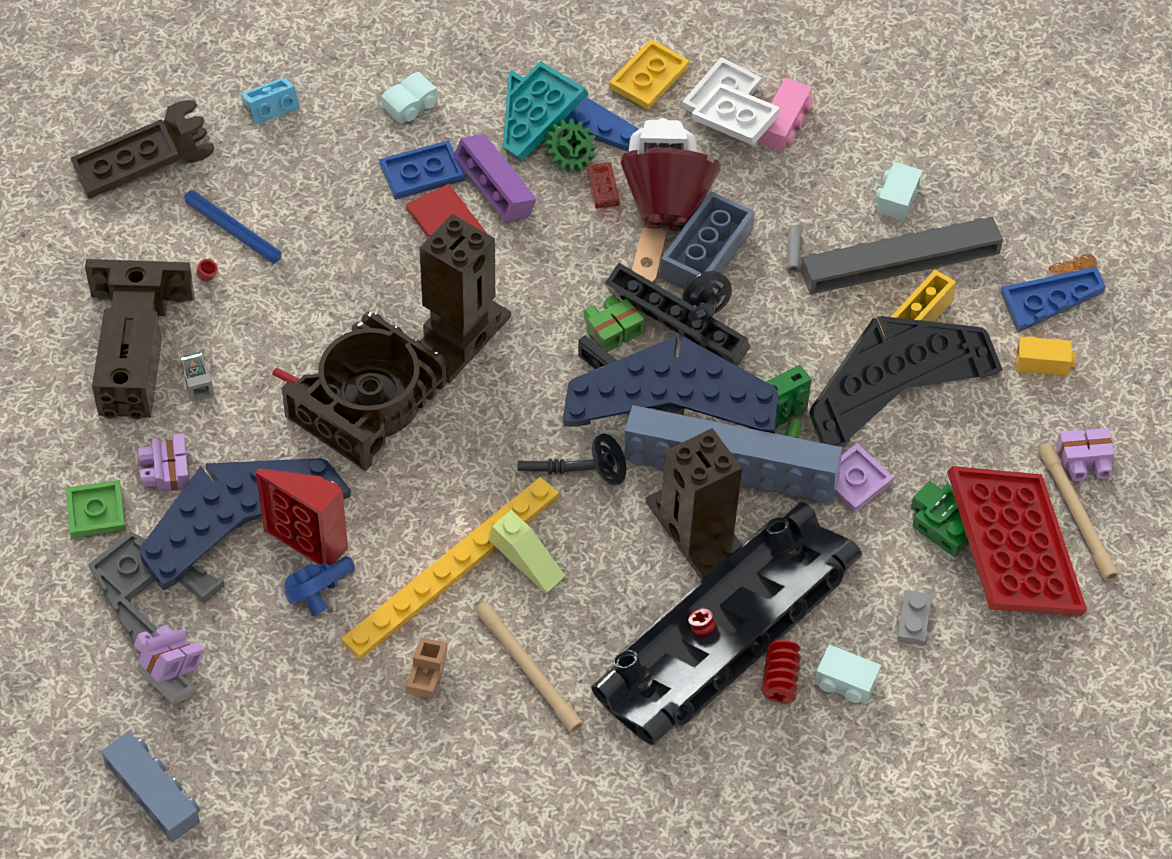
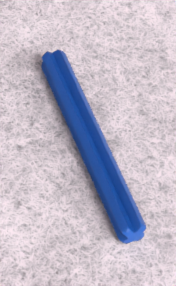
[184,190,282,264]

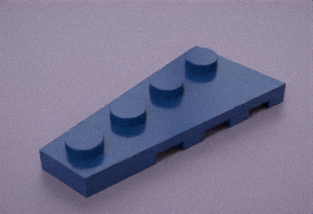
[564,97,639,152]
[1000,267,1106,332]

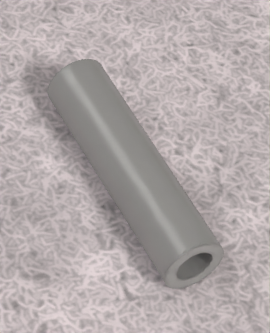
[787,226,801,273]

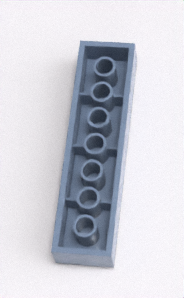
[624,405,842,503]

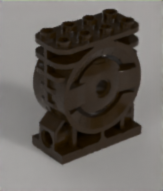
[282,312,446,471]

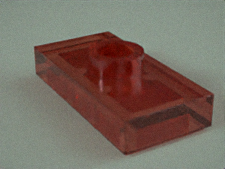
[587,162,620,209]

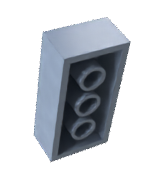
[660,191,755,295]

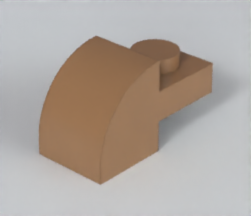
[405,637,448,699]

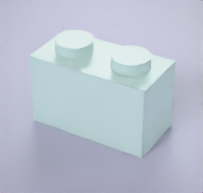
[874,162,922,221]
[814,645,881,704]

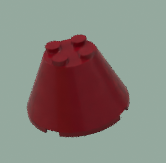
[621,148,721,231]

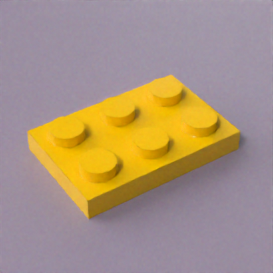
[609,39,690,110]

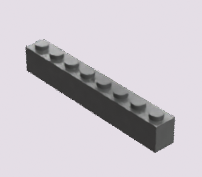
[800,216,1003,295]

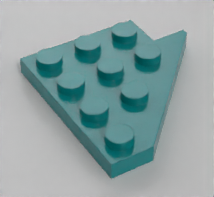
[503,61,589,162]

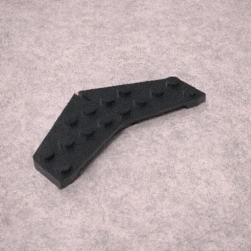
[810,316,1003,448]

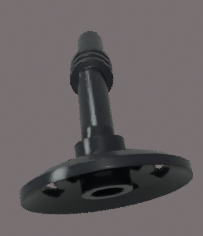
[682,271,732,321]
[517,433,626,486]

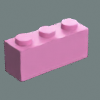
[756,77,814,152]

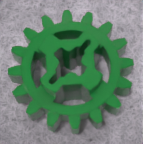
[543,118,597,173]

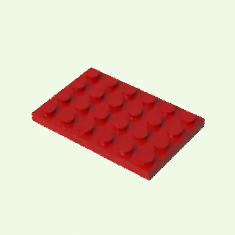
[947,466,1087,616]

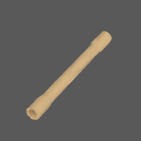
[1038,443,1119,581]
[475,601,584,734]

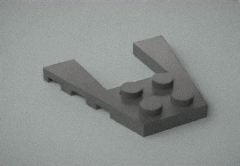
[89,531,224,654]

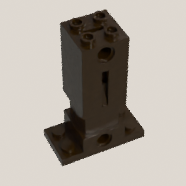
[419,214,511,384]
[85,259,194,419]

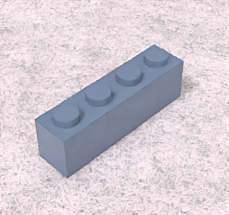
[101,731,200,843]

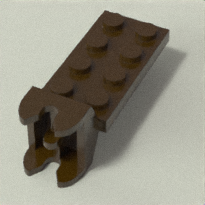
[70,100,215,199]

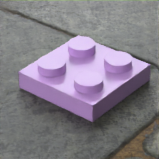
[835,443,894,513]

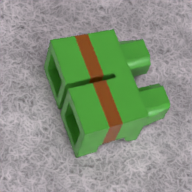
[583,295,645,352]

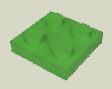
[66,480,126,538]

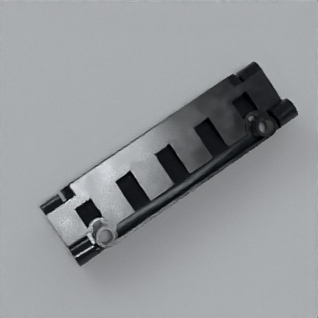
[591,502,862,745]

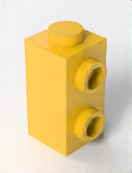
[1016,336,1076,376]

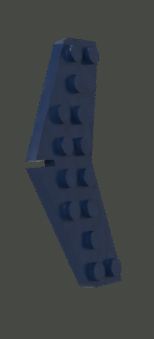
[563,336,779,434]
[140,458,351,590]

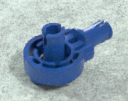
[284,556,355,616]

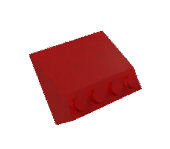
[255,469,348,565]

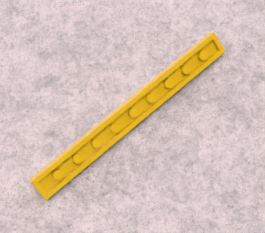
[341,477,559,660]

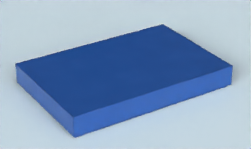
[379,140,465,200]

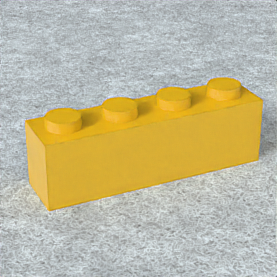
[881,270,956,339]

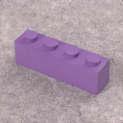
[453,134,537,222]

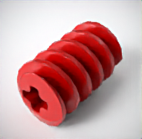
[761,640,801,704]

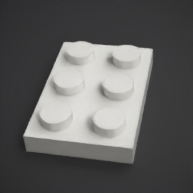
[682,57,762,113]
[692,83,781,145]

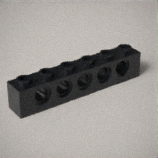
[605,262,751,366]

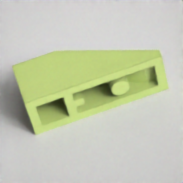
[488,510,566,594]

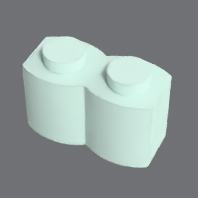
[381,72,438,124]

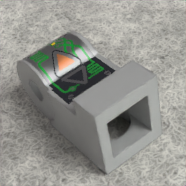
[180,352,214,402]

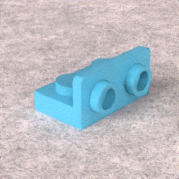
[240,77,300,124]

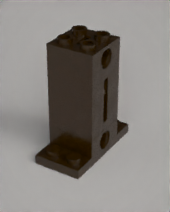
[646,428,742,580]

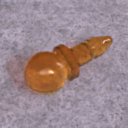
[1048,253,1098,273]

